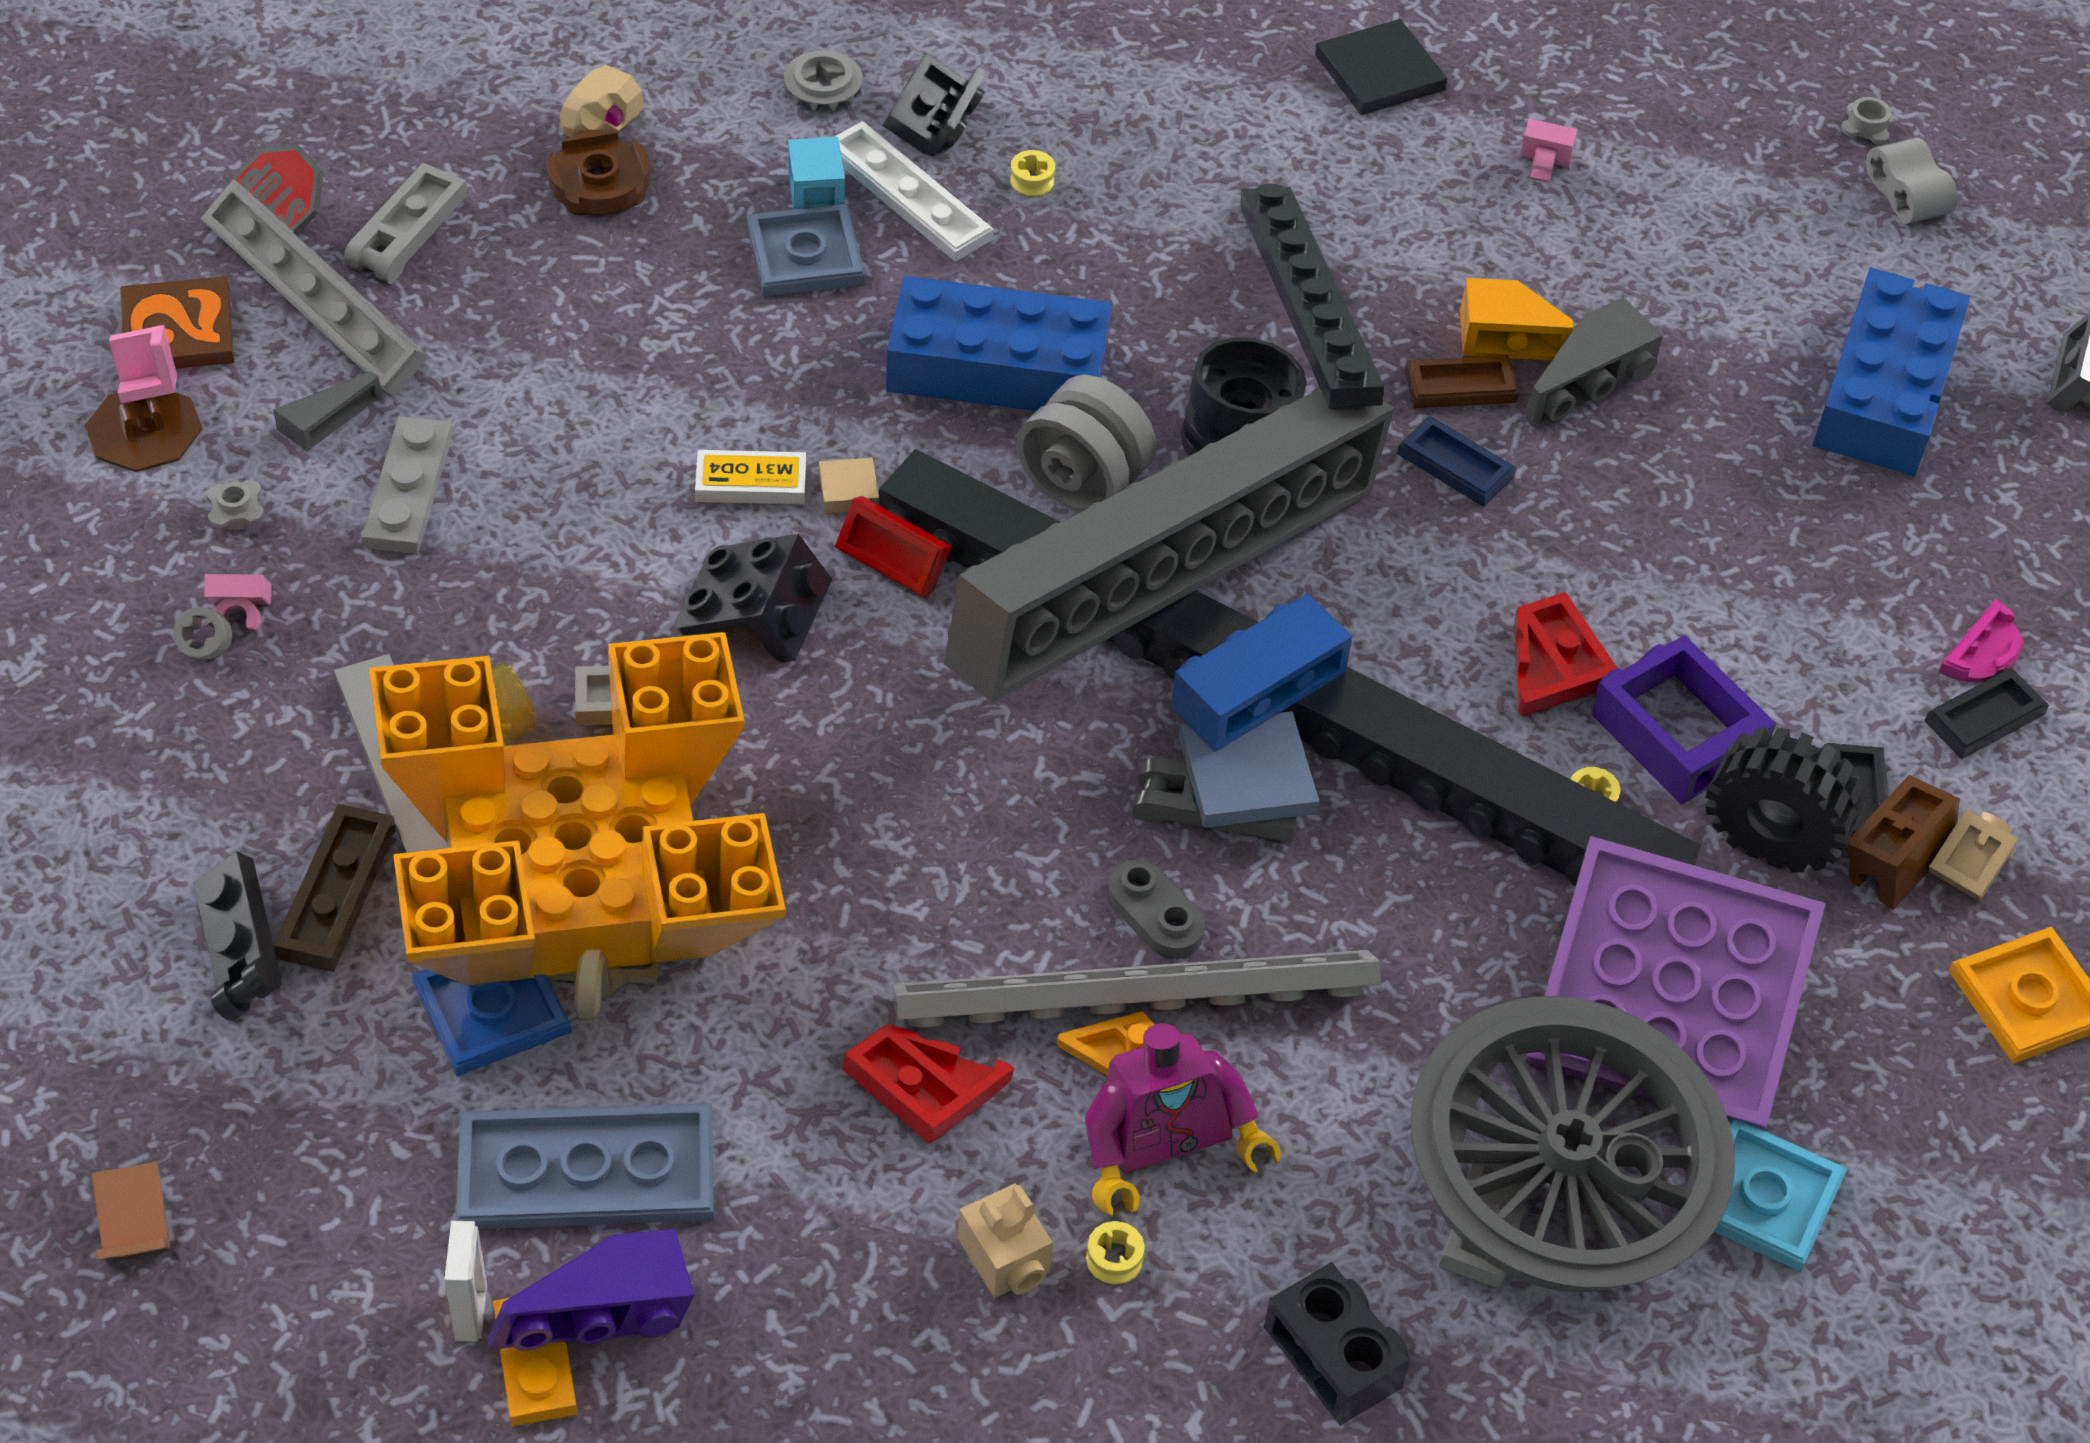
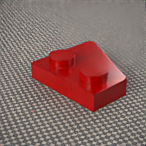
[842,1023,1014,1144]

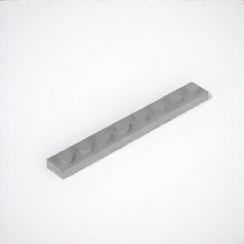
[892,950,1381,1027]

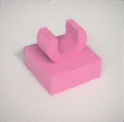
[1521,119,1577,182]
[204,574,272,630]

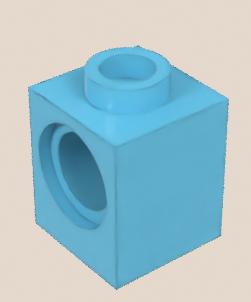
[788,137,845,210]

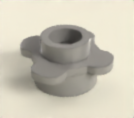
[1841,97,1895,144]
[206,480,264,530]

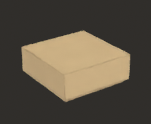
[819,457,879,513]

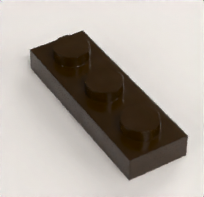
[273,804,396,972]

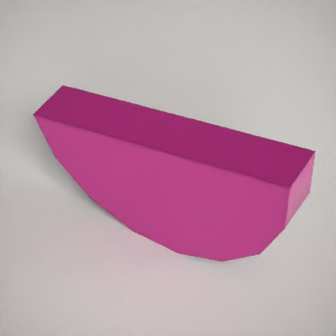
[1938,599,2024,683]

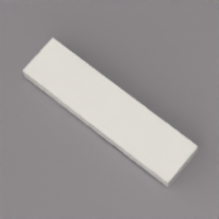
[835,121,994,262]

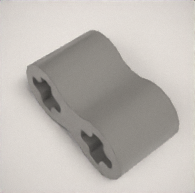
[1866,137,1958,224]

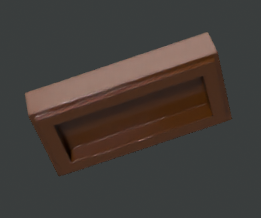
[1405,355,1519,408]

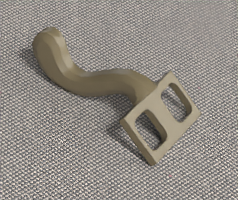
[547,949,660,1020]

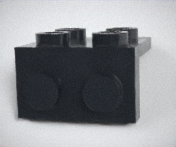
[675,534,832,662]

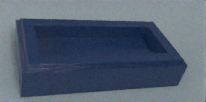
[1397,416,1517,507]

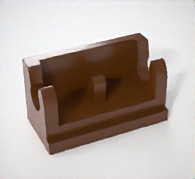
[1845,775,1960,910]

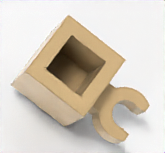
[958,1183,1053,1298]

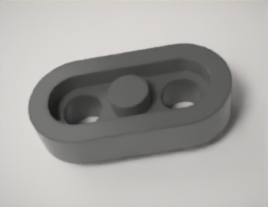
[1107,860,1205,959]

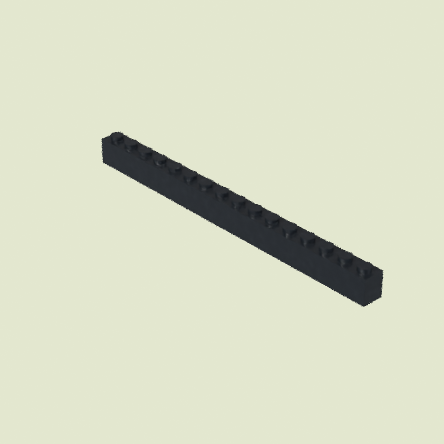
[878,449,1701,886]

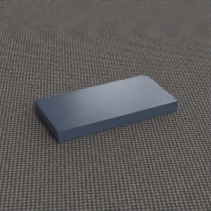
[456,1103,714,1229]

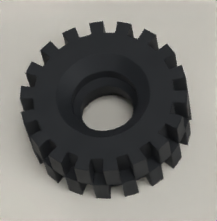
[1705,727,1865,872]

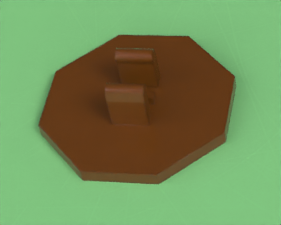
[84,392,203,472]

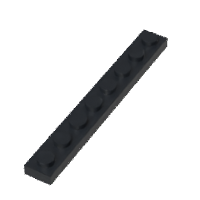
[1240,183,1384,408]

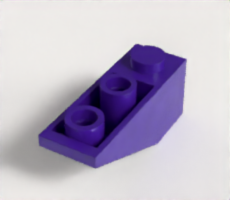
[488,1229,695,1351]

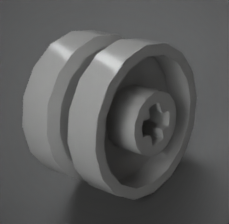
[1016,374,1157,513]

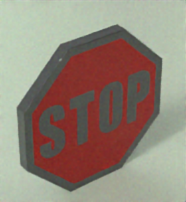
[231,145,324,235]

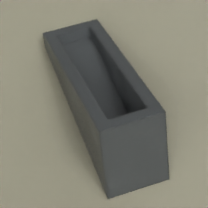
[273,371,381,451]

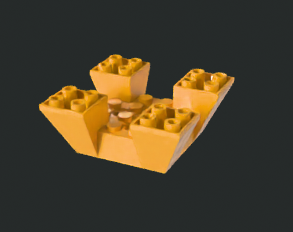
[369,632,786,986]

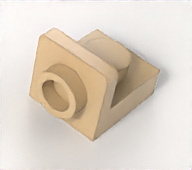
[1929,809,2018,902]

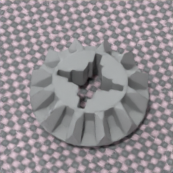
[784,51,863,112]

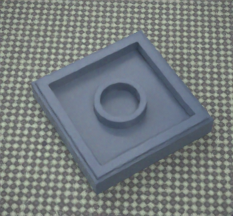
[746,204,865,297]
[1179,711,1319,828]

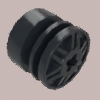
[1181,337,1307,456]

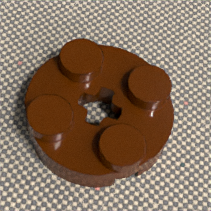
[547,129,650,215]

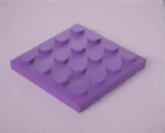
[1525,836,1825,1131]

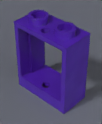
[1592,635,1776,805]

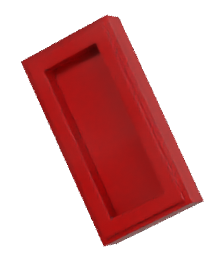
[834,496,952,597]

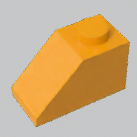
[1460,278,1574,360]

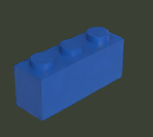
[1171,593,1353,752]

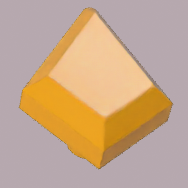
[1057,1011,1155,1076]

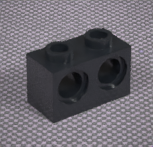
[1264,1262,1410,1426]

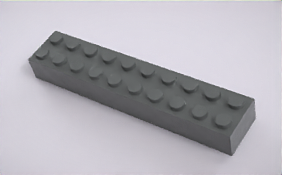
[944,387,1394,703]

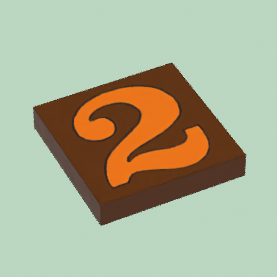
[120,276,235,369]

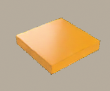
[1948,926,2090,1064]

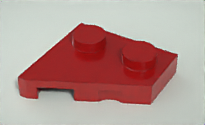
[1514,592,1617,717]

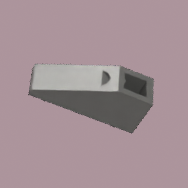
[1526,297,1663,427]

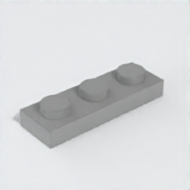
[362,416,453,554]

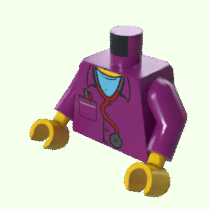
[1085,1023,1281,1216]

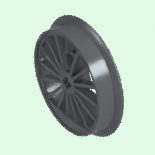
[1411,996,1735,1292]

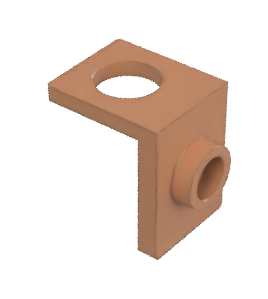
[92,1162,170,1260]

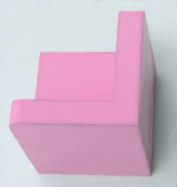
[109,325,177,403]

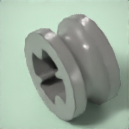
[173,607,232,660]

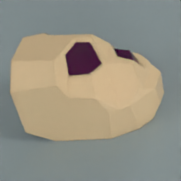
[560,65,643,137]

